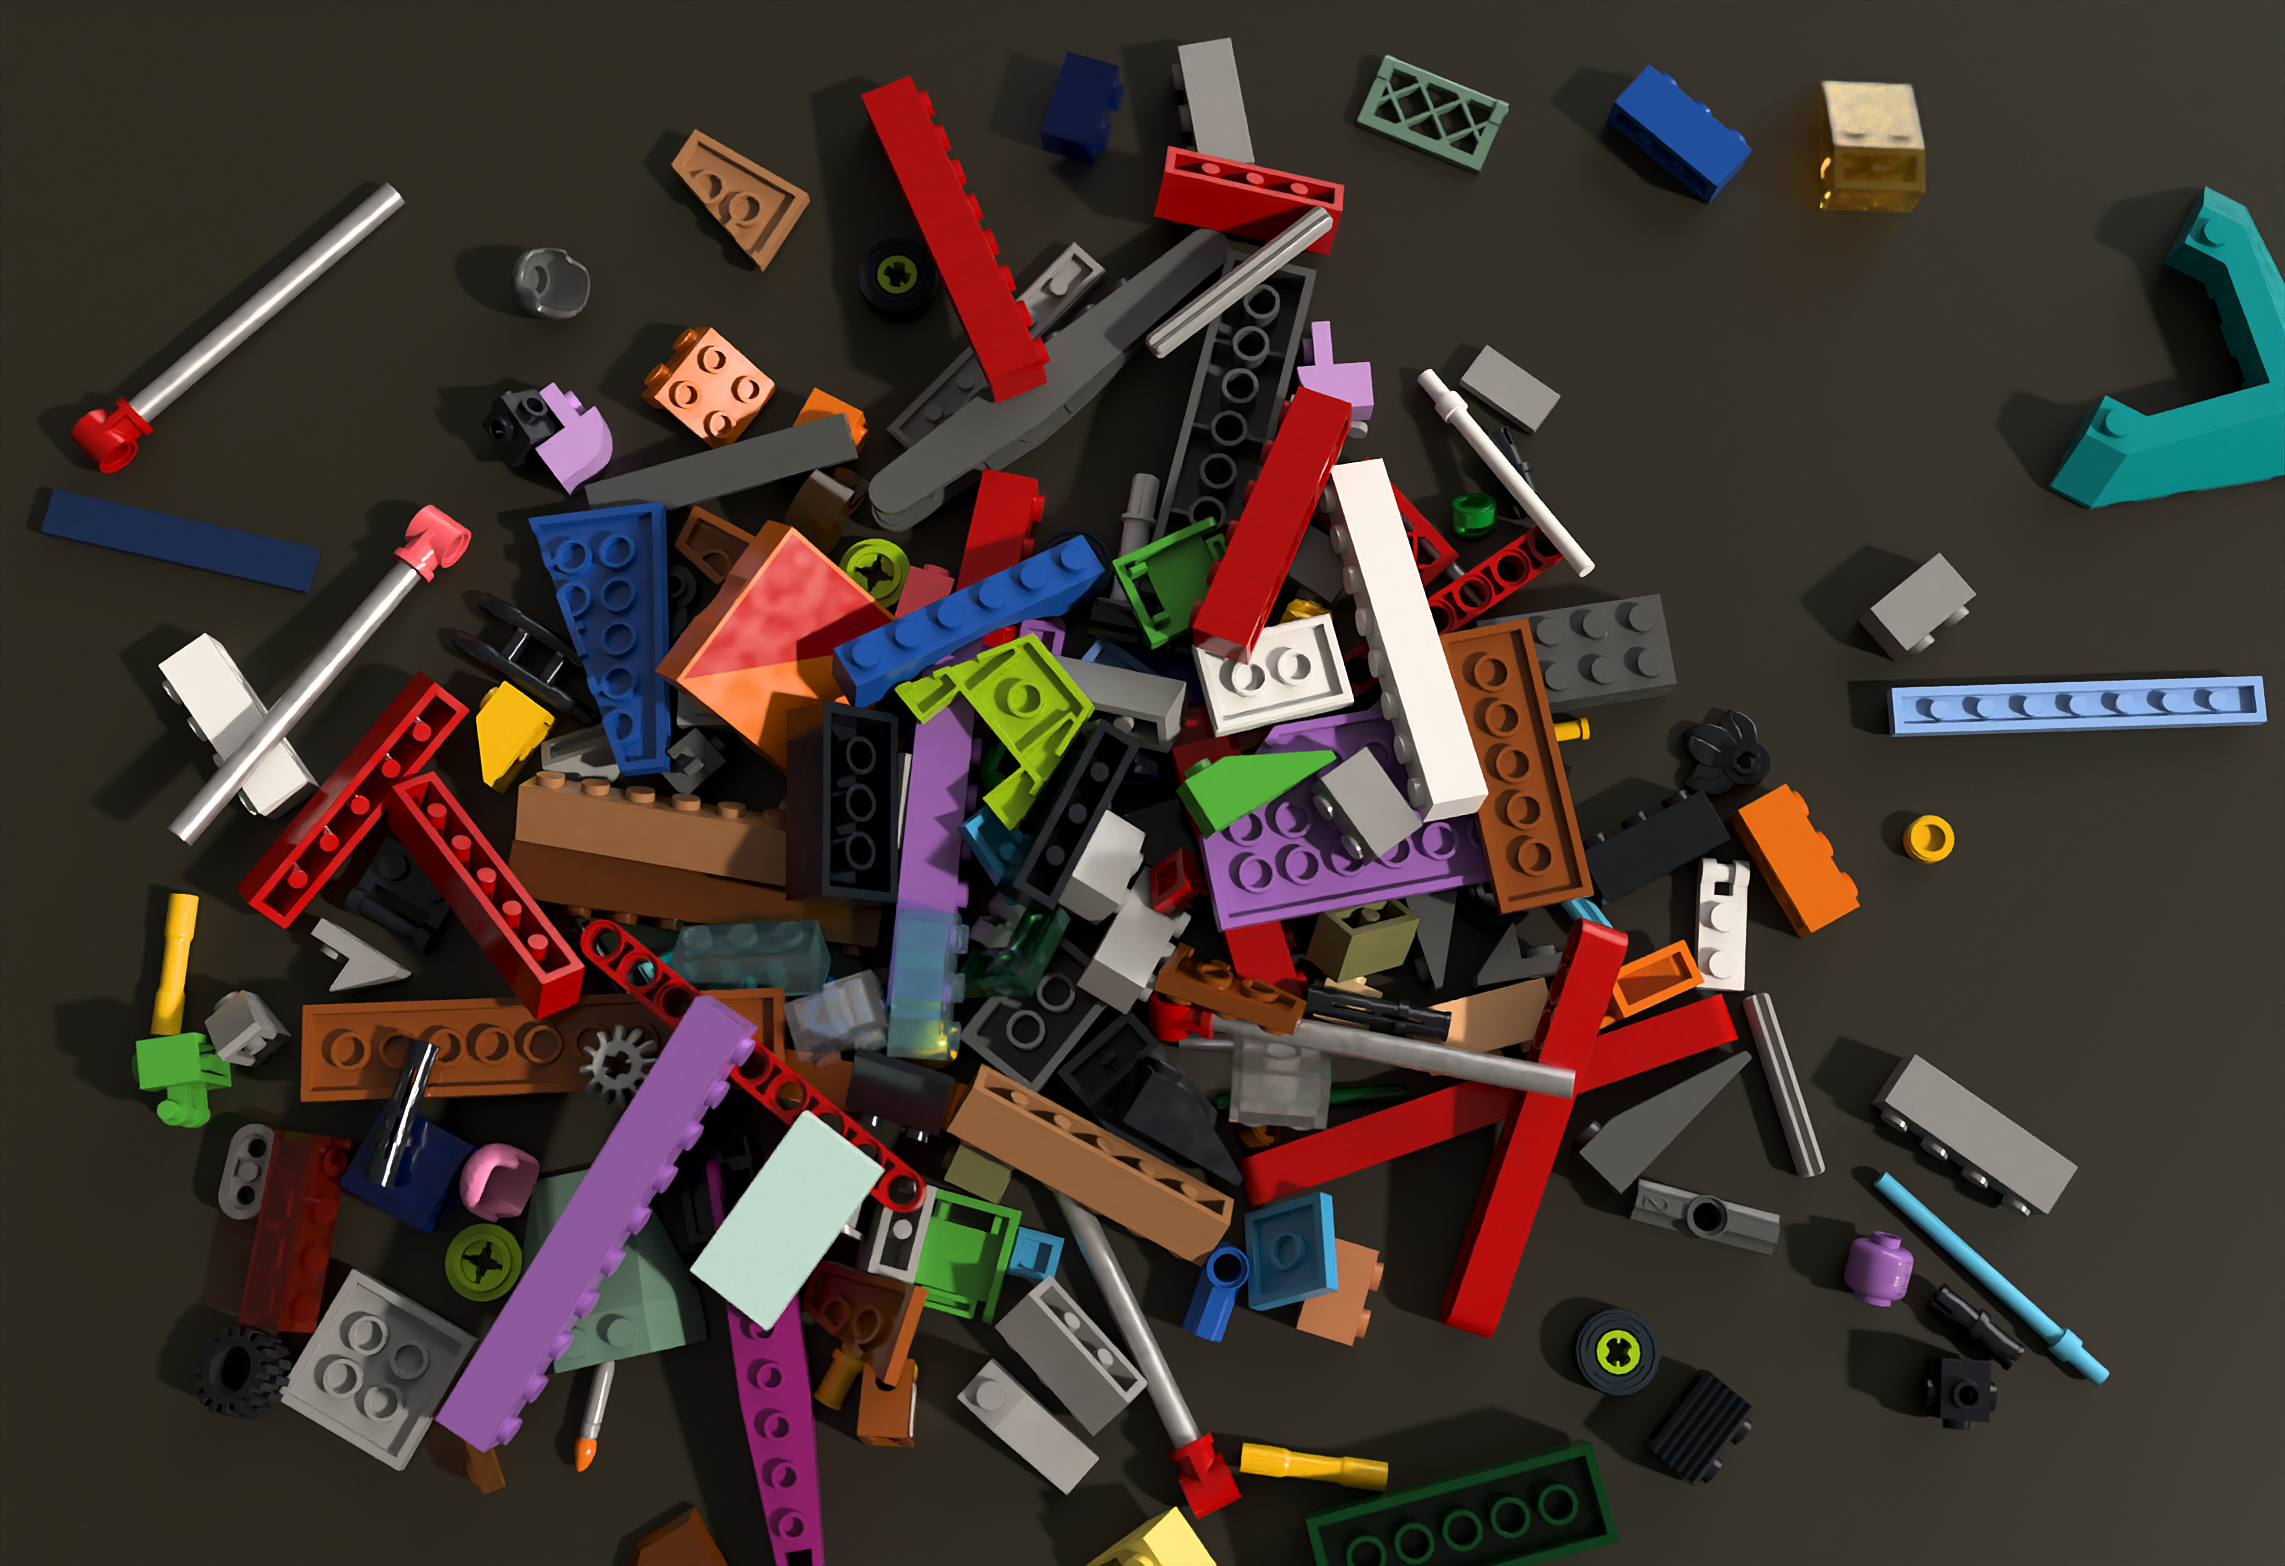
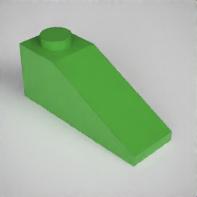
[1176,750,1336,840]

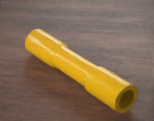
[150,894,199,1036]
[1239,1442,1388,1492]

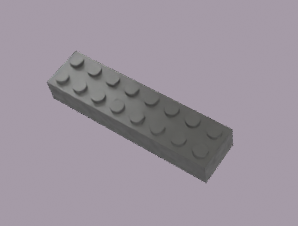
[1139,249,1317,605]

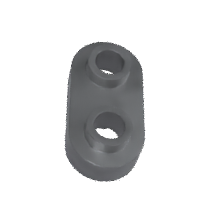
[218,1124,284,1220]

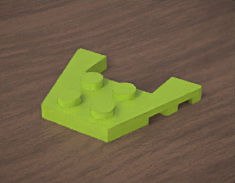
[894,633,1095,834]

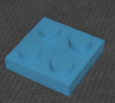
[1244,1192,1338,1311]

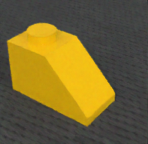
[476,680,559,795]

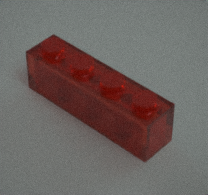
[238,1129,351,1333]

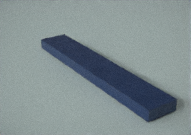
[40,489,321,595]

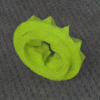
[839,539,910,609]
[445,1223,523,1301]

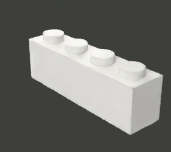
[158,633,320,821]

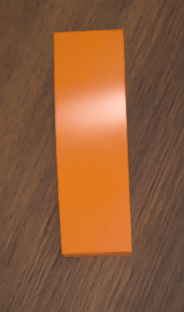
[1599,939,1704,1030]

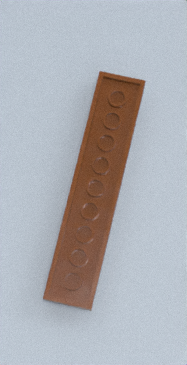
[301,987,786,1103]

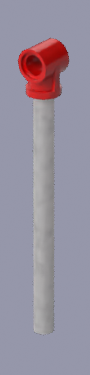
[70,182,405,474]
[1147,989,1576,1100]
[1052,1191,1242,1519]

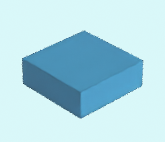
[1006,1226,1065,1283]

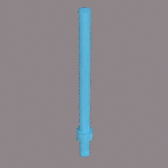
[1873,1171,2109,1386]

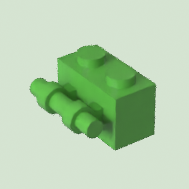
[132,1032,232,1128]

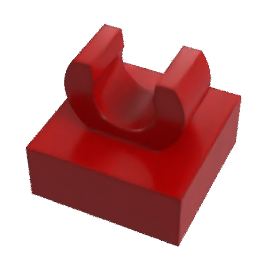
[1149,847,1209,915]

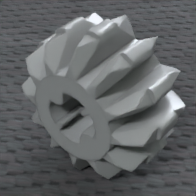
[579,1025,659,1109]

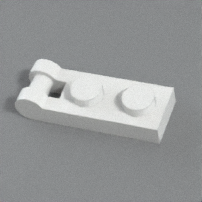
[1693,858,1750,992]

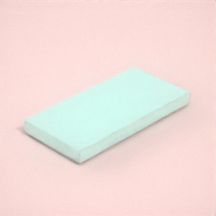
[690,1110,885,1331]

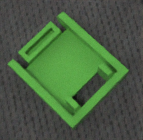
[1112,517,1228,650]
[909,1188,1023,1324]

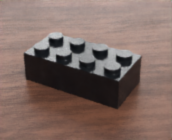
[785,701,898,909]

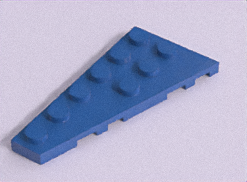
[528,502,671,776]

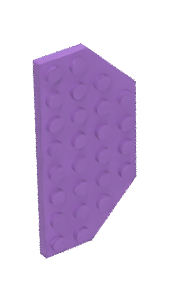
[1198,708,1490,932]

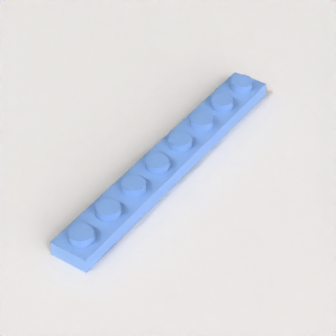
[1887,676,2267,737]

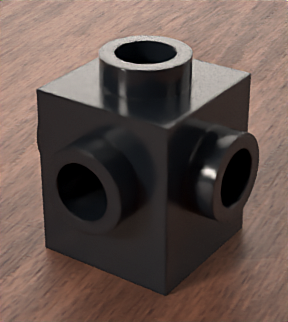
[482,389,563,467]
[1920,1356,1997,1431]

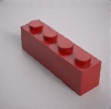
[1154,146,1344,255]

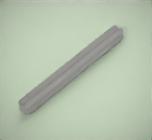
[1146,206,1333,358]

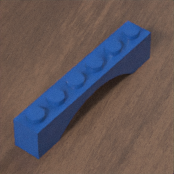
[832,534,1106,708]

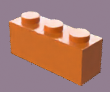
[1728,784,1860,939]

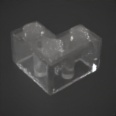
[782,970,897,1068]

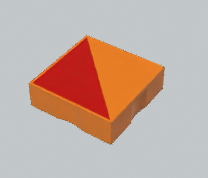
[655,520,897,777]

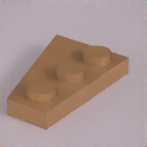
[671,129,810,273]

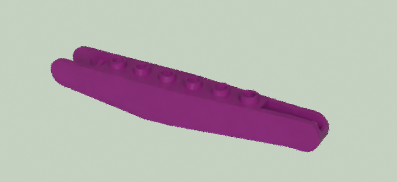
[707,1150,825,1566]

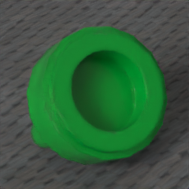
[1451,493,1497,540]

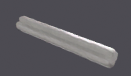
[1743,993,1825,1178]

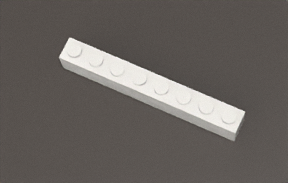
[1319,458,1489,823]

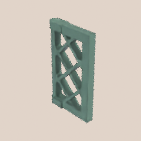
[1356,54,1509,175]

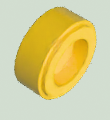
[1903,815,1954,864]

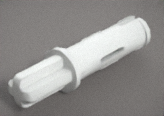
[1109,473,1160,602]

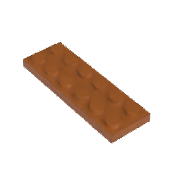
[1438,618,1594,916]

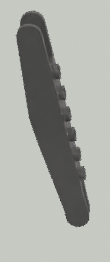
[869,228,1230,533]

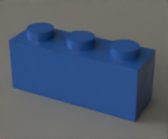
[1607,64,1752,204]

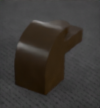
[782,464,870,556]

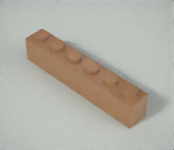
[515,771,786,887]
[946,1063,1234,1267]

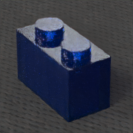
[1041,52,1125,165]

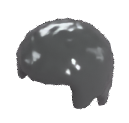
[511,248,591,321]

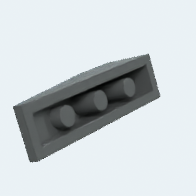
[1571,1050,1752,1195]

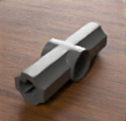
[1627,1179,1780,1256]

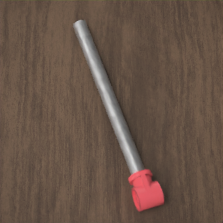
[167,505,471,846]

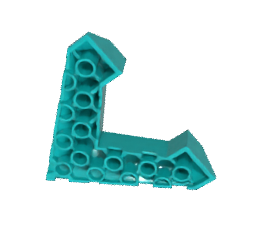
[2047,186,2285,510]

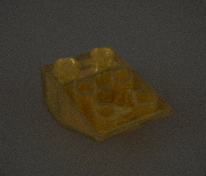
[1821,81,1925,213]

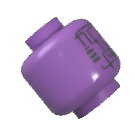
[1844,1231,1913,1307]

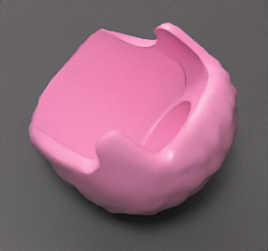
[459,1143,540,1222]

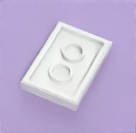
[1191,613,1354,738]

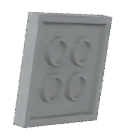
[279,1269,480,1471]

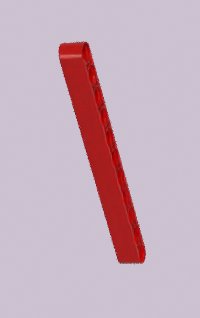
[1235,994,1739,1207]

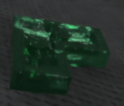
[952,906,1071,999]

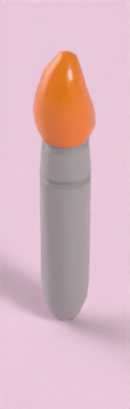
[574,1361,615,1472]

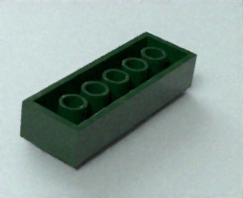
[1302,1439,1620,1566]

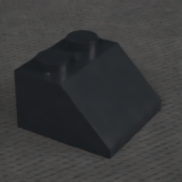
[845,1047,959,1143]

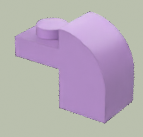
[1295,321,1374,421]
[535,382,612,497]

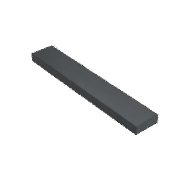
[584,413,858,512]

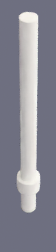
[1418,369,1595,577]

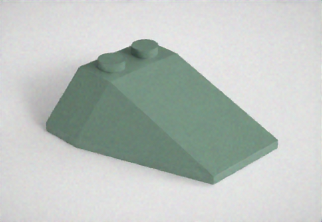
[518,1169,710,1376]

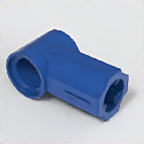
[1180,1241,1250,1342]

